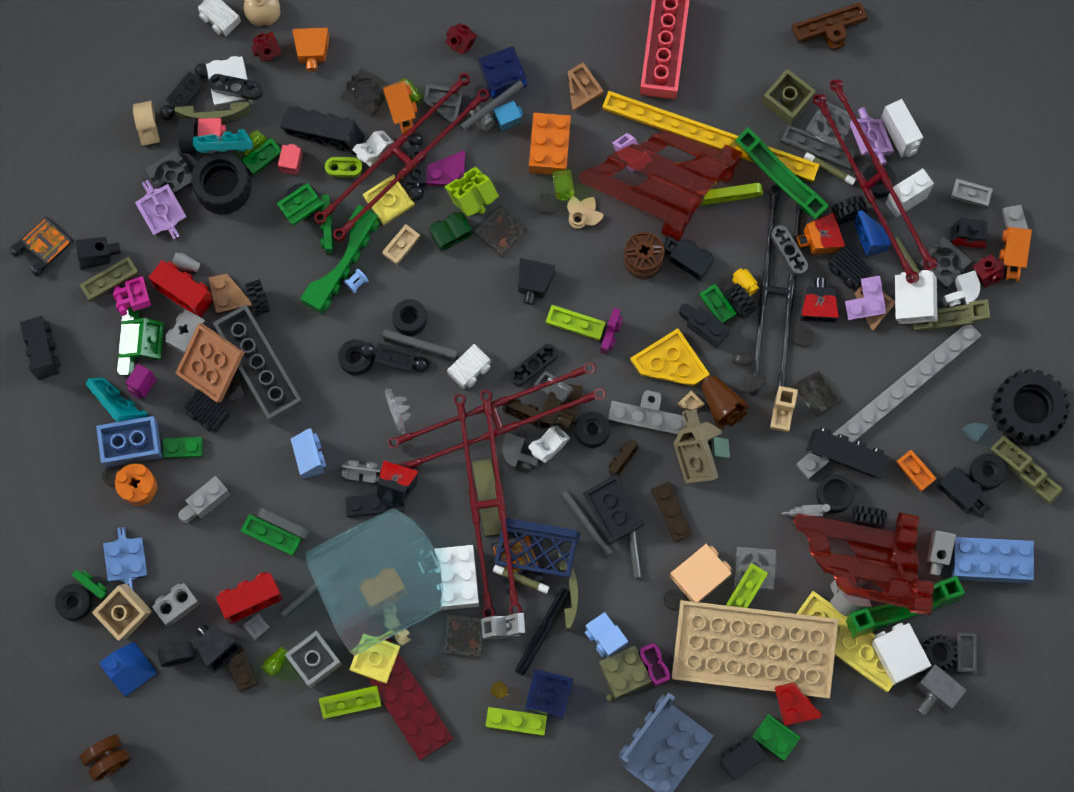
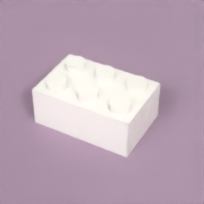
[434,545,479,610]

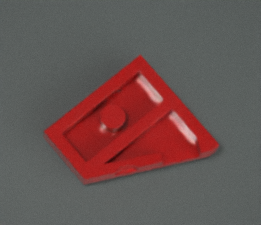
[775,682,822,726]

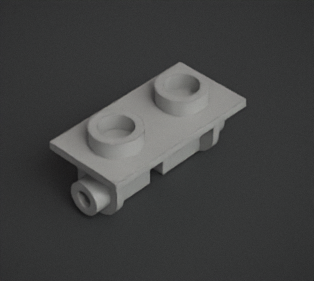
[342,460,382,483]

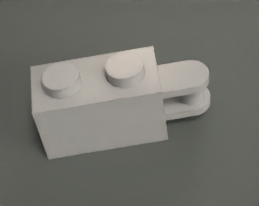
[178,476,231,523]

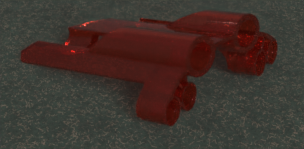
[579,131,743,242]
[793,512,934,616]

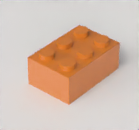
[529,113,571,176]

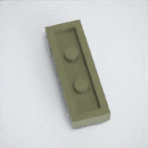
[80,256,139,302]

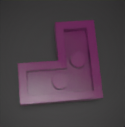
[600,307,623,355]

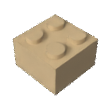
[92,584,153,641]

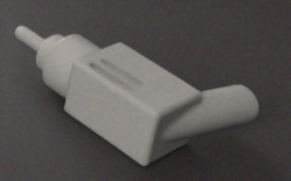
[782,504,830,519]

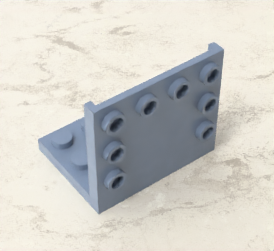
[619,693,714,792]

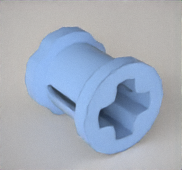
[343,268,369,294]

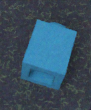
[493,101,523,132]

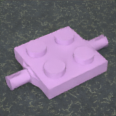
[850,107,894,166]
[135,180,187,240]

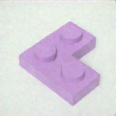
[845,275,886,320]

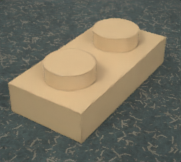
[382,224,421,265]

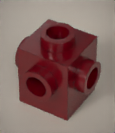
[445,23,478,55]
[251,32,282,62]
[973,254,1005,288]

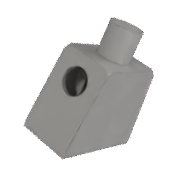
[927,530,956,576]

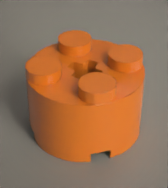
[115,464,158,506]

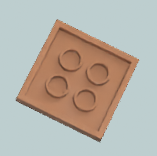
[175,324,245,403]

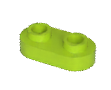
[325,157,363,178]

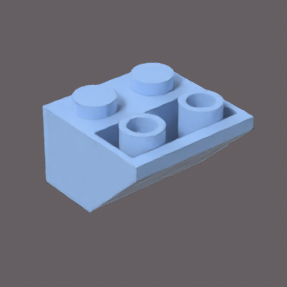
[291,428,326,479]

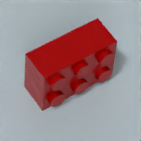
[148,260,214,318]
[216,572,284,624]

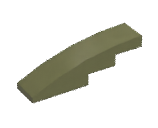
[990,435,1063,505]

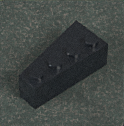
[280,106,365,155]

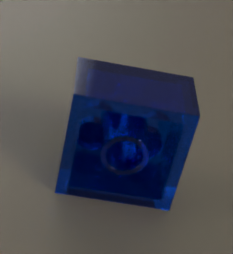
[479,46,527,99]
[525,669,573,720]

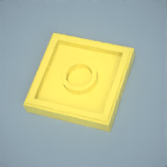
[362,174,415,226]
[349,633,400,684]

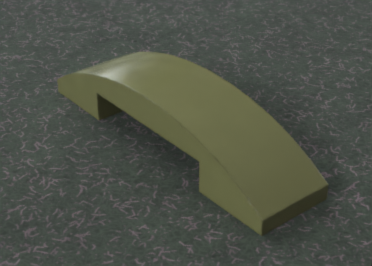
[175,102,251,124]
[913,299,990,331]
[472,458,502,537]
[558,550,578,631]

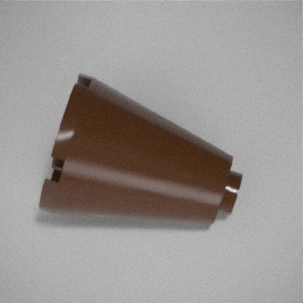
[701,375,750,429]

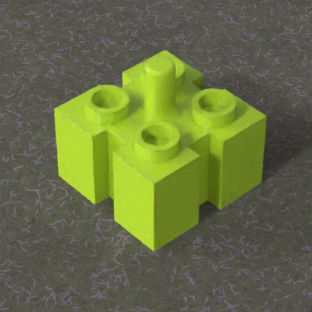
[444,166,499,217]

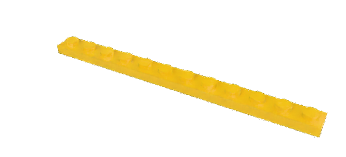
[602,91,820,183]

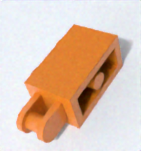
[383,80,418,135]
[999,226,1032,281]

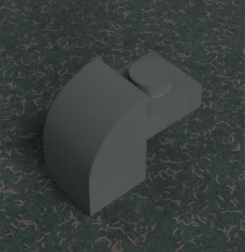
[502,433,539,471]

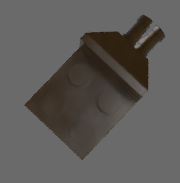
[502,391,575,429]

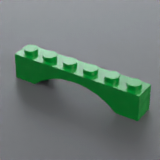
[735,127,829,221]
[300,204,380,315]
[846,576,965,639]

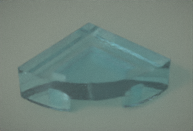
[961,422,989,442]

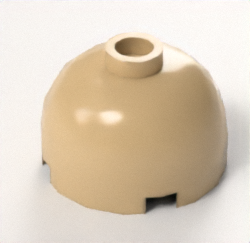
[244,0,281,27]

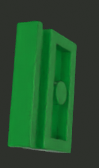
[277,183,324,227]
[751,714,801,762]

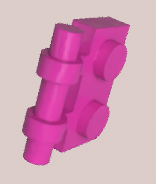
[113,276,152,316]

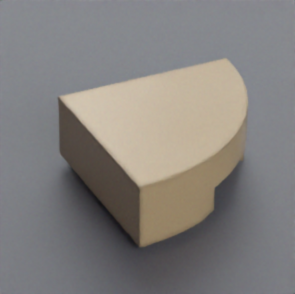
[678,391,705,410]

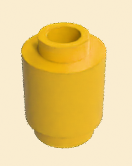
[732,268,759,296]

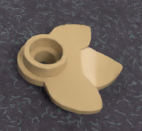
[567,196,603,229]

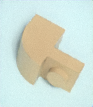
[133,101,160,146]
[770,386,798,433]

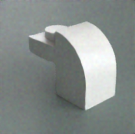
[353,131,394,166]
[942,271,980,308]
[528,425,570,463]

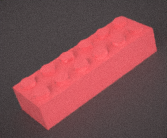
[640,0,689,100]

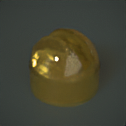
[491,681,508,699]

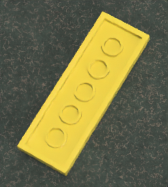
[796,591,893,693]

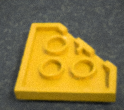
[630,328,710,386]

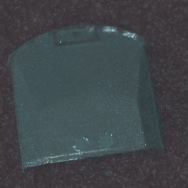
[306,508,443,656]

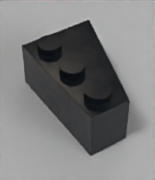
[20,316,61,380]

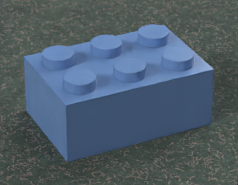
[96,416,163,468]

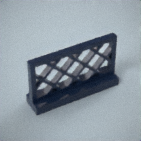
[494,518,581,578]

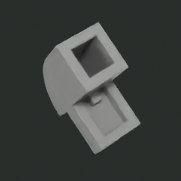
[830,574,872,617]
[481,613,525,639]

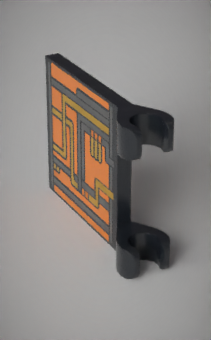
[10,216,73,276]
[491,534,544,594]

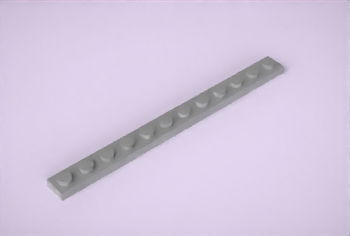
[795,324,981,480]

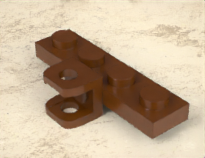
[791,2,868,50]

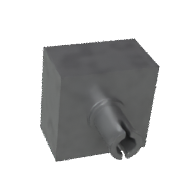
[914,665,967,717]

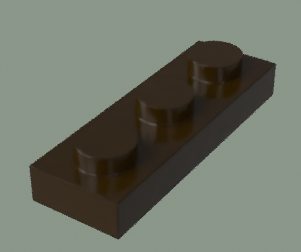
[651,482,693,543]

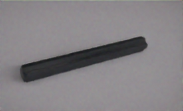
[515,588,570,676]

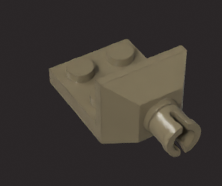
[673,408,722,483]

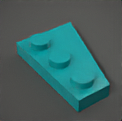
[193,129,253,153]
[86,377,148,422]

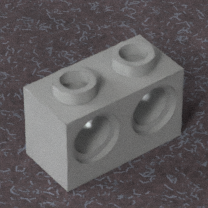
[152,583,200,628]

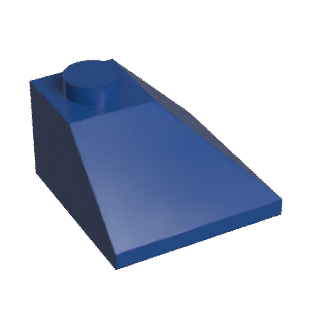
[853,210,891,257]
[99,642,157,697]

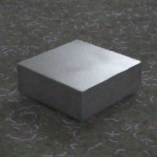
[243,613,271,641]

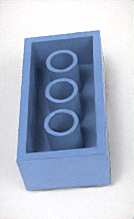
[951,537,1034,584]

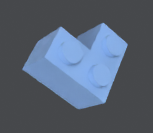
[584,612,628,658]

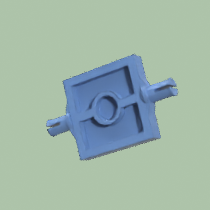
[103,527,148,591]

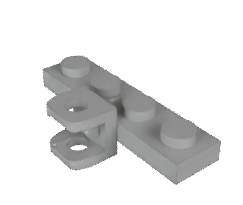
[608,390,686,434]

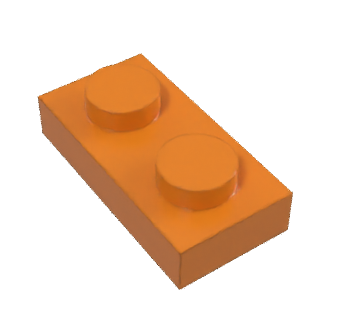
[896,450,936,492]

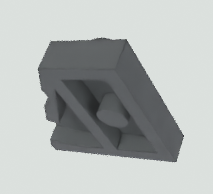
[423,84,463,126]

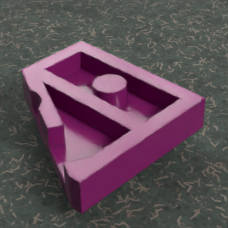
[426,151,466,186]

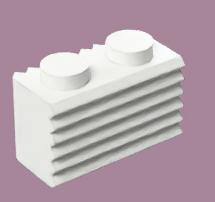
[198,0,241,37]
[447,344,491,389]

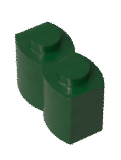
[429,212,473,252]

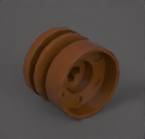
[624,232,664,279]

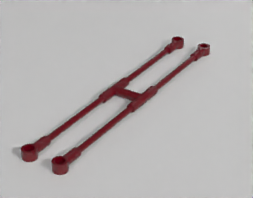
[315,73,489,242]
[813,79,937,284]
[388,362,606,469]
[453,390,522,618]

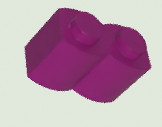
[125,364,157,400]
[640,643,670,688]

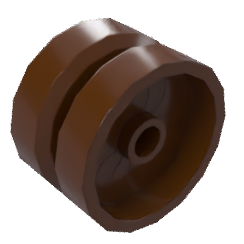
[79,734,132,782]

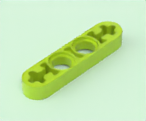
[690,183,763,206]

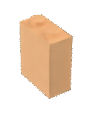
[669,544,732,602]

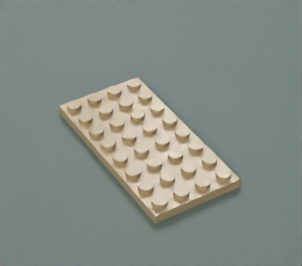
[672,600,838,698]

